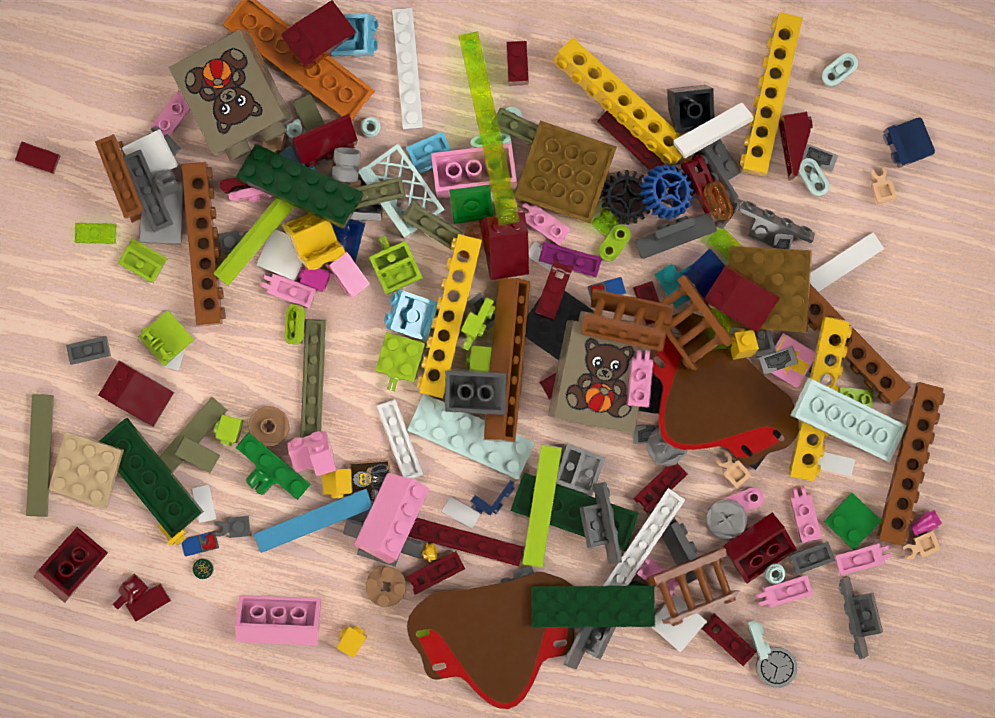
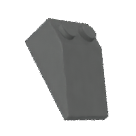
[445,368,507,415]

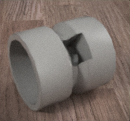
[332,147,361,182]

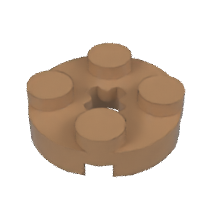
[248,406,290,447]
[365,566,406,607]

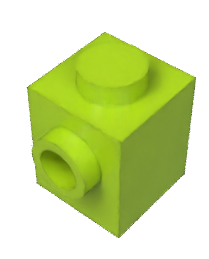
[466,346,492,371]
[214,414,244,446]

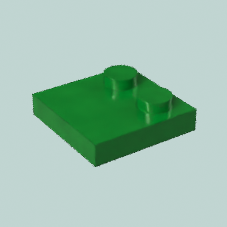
[449,185,493,224]
[823,492,882,550]

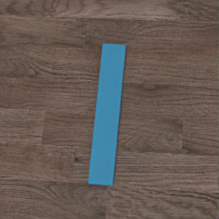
[254,489,373,553]

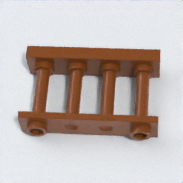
[95,134,144,223]
[660,275,735,371]
[581,289,674,351]
[647,548,742,626]

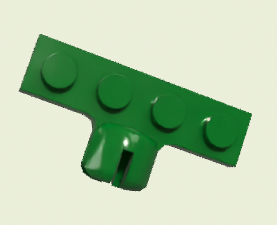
[236,432,311,500]

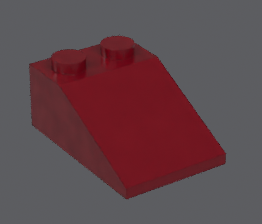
[281,0,357,69]
[778,111,813,181]
[479,212,529,281]
[703,265,780,332]
[98,360,175,427]
[34,527,108,603]

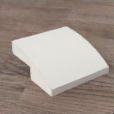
[122,129,178,174]
[257,230,303,282]
[652,593,707,652]

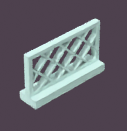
[358,144,445,238]

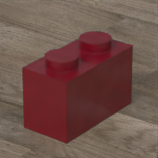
[506,41,529,86]

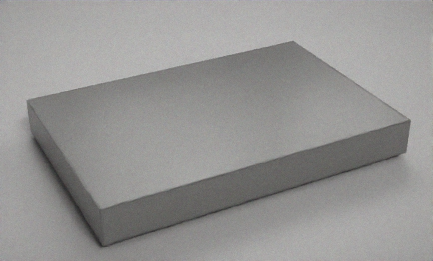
[140,184,183,245]

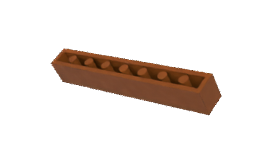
[484,278,530,442]

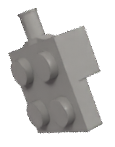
[556,444,606,496]

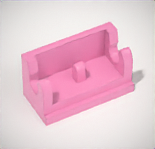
[324,251,370,298]
[636,557,679,596]

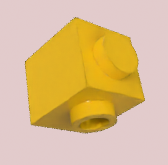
[729,329,759,360]
[322,469,352,498]
[336,625,367,658]

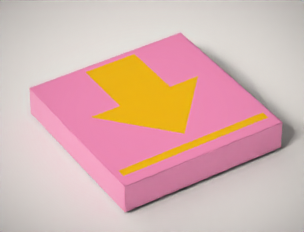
[771,333,815,389]

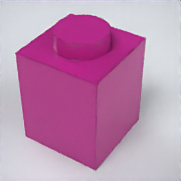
[299,267,331,292]

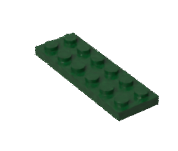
[236,144,363,229]
[98,418,204,538]
[510,473,639,552]
[531,585,655,628]

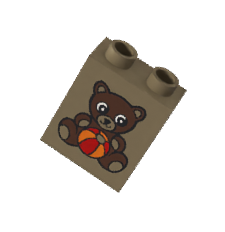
[169,29,293,161]
[548,311,651,434]

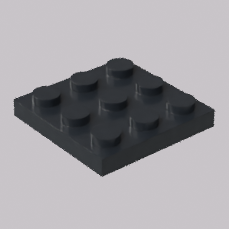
[525,291,594,361]

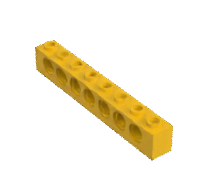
[739,12,803,177]
[552,37,683,166]
[417,234,483,398]
[788,316,852,482]

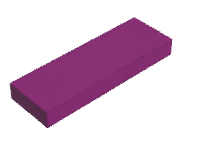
[538,242,602,278]

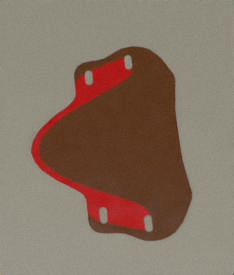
[649,313,799,465]
[407,572,575,709]

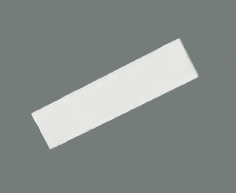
[673,103,753,158]
[810,232,884,292]
[377,399,423,479]

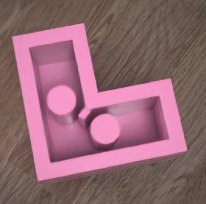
[287,431,336,476]

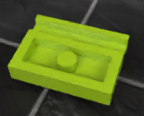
[118,238,168,284]

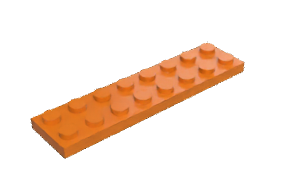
[222,0,375,121]

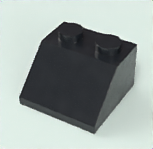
[667,85,715,133]

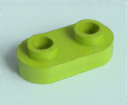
[599,224,631,262]
[284,304,305,345]

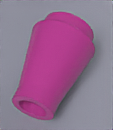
[910,510,942,536]

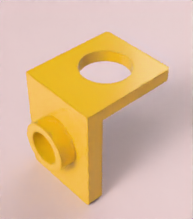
[158,524,188,546]

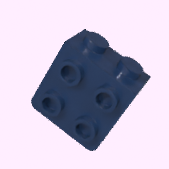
[883,117,935,168]
[470,480,515,516]

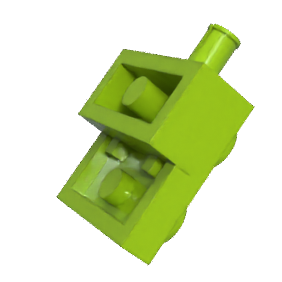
[369,235,423,295]
[461,297,496,351]
[375,332,425,392]

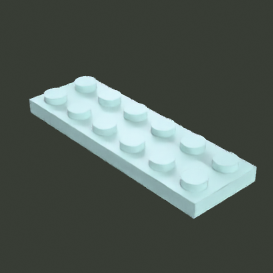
[791,378,907,462]
[407,394,535,480]

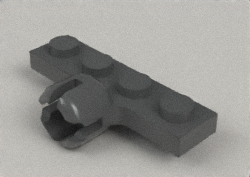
[124,149,179,232]

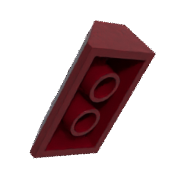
[291,114,358,168]
[722,512,797,584]

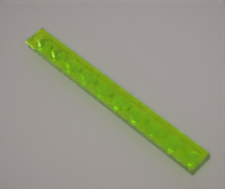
[458,31,519,226]

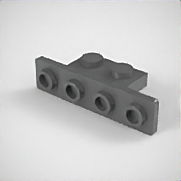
[693,139,741,206]
[738,201,815,247]
[635,213,717,259]
[579,482,622,564]
[649,509,704,583]
[343,518,424,567]
[839,576,883,659]
[564,627,616,669]

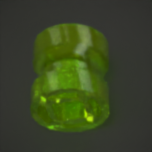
[591,208,618,236]

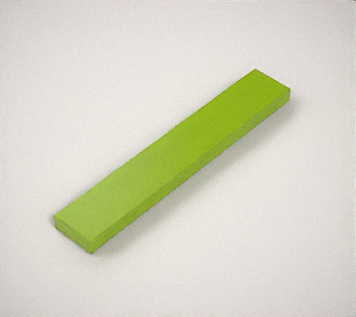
[213,198,295,286]
[523,444,562,568]

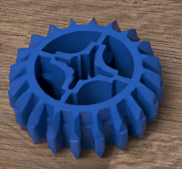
[640,164,694,220]

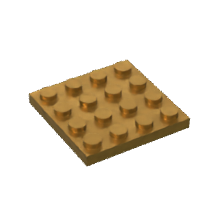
[514,120,617,223]
[725,246,812,332]

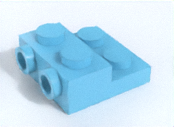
[331,13,378,57]
[384,290,437,341]

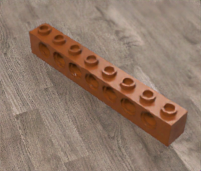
[181,162,226,326]
[808,284,911,405]
[876,382,945,546]

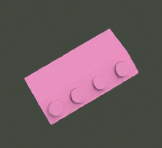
[431,143,517,199]
[354,473,429,564]
[235,595,321,645]

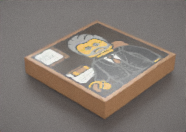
[349,460,391,502]

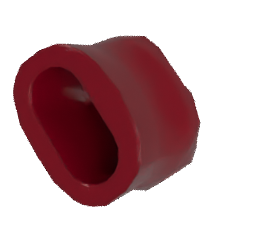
[112,573,148,610]

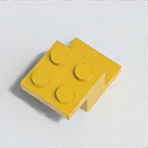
[282,213,346,270]

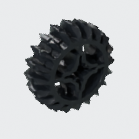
[600,170,650,225]

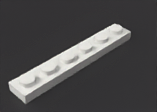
[392,8,423,130]
[603,488,685,586]

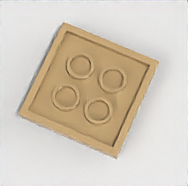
[48,431,124,509]

